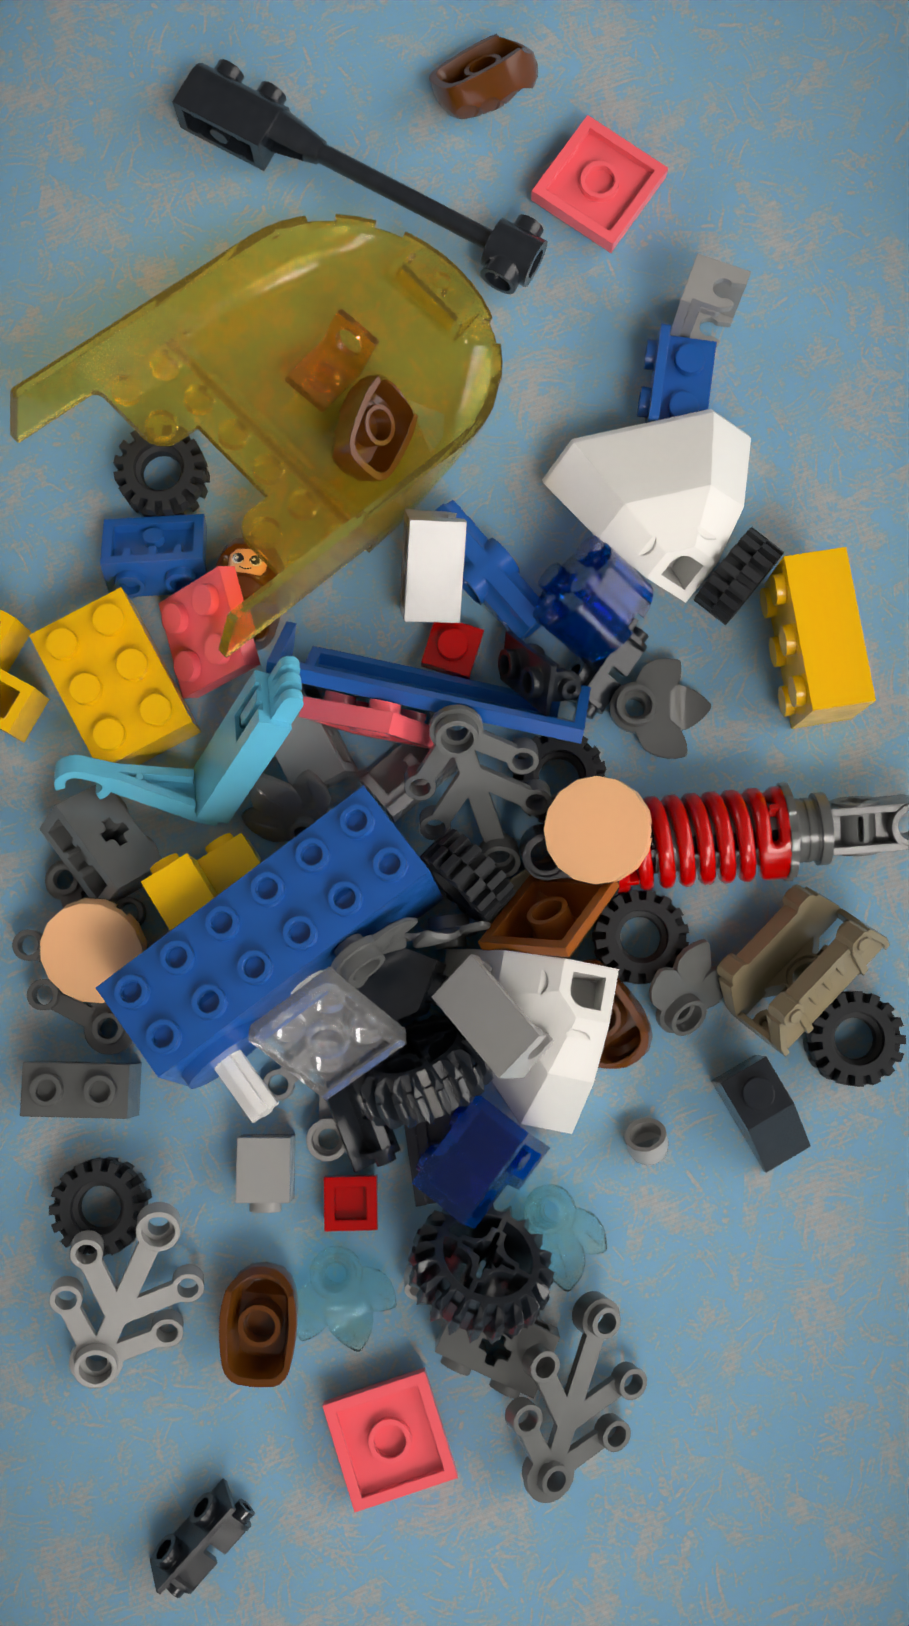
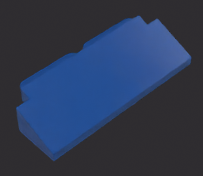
[266,621,591,744]

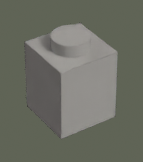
[236,1134,295,1213]

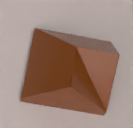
[478,875,619,959]

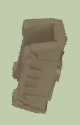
[717,884,890,1057]

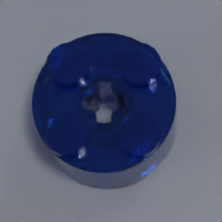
[533,536,653,662]

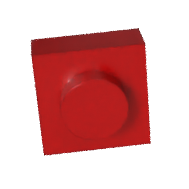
[421,622,484,680]
[324,1174,379,1232]

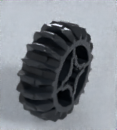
[350,1015,494,1129]
[407,1196,555,1345]

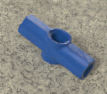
[435,500,552,640]

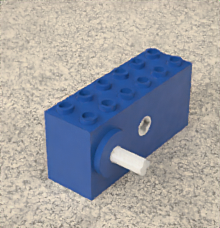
[96,785,444,1123]

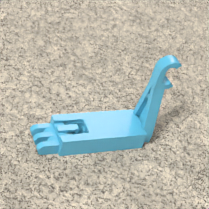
[54,656,304,826]

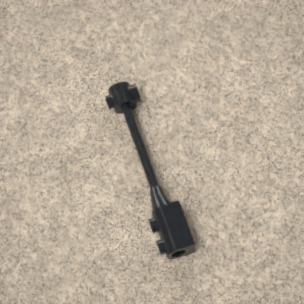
[172,59,548,294]

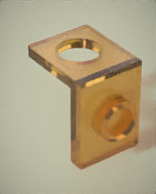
[285,308,379,413]

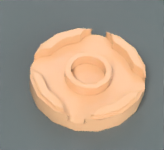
[544,776,652,884]
[40,898,147,1003]

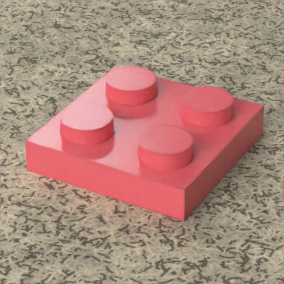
[531,115,668,253]
[158,566,261,699]
[298,691,434,749]
[322,1367,458,1512]

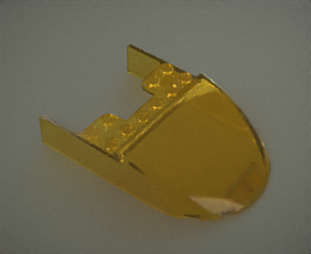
[10,214,503,658]

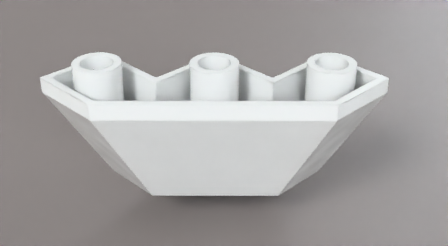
[542,409,751,603]
[443,949,619,1134]

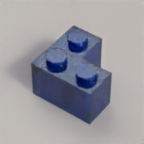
[411,1095,550,1229]

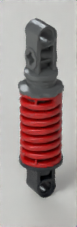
[519,782,909,896]

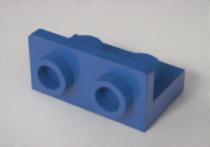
[637,323,717,423]
[100,514,207,598]

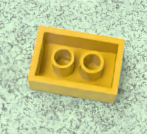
[760,547,876,729]
[29,587,201,765]

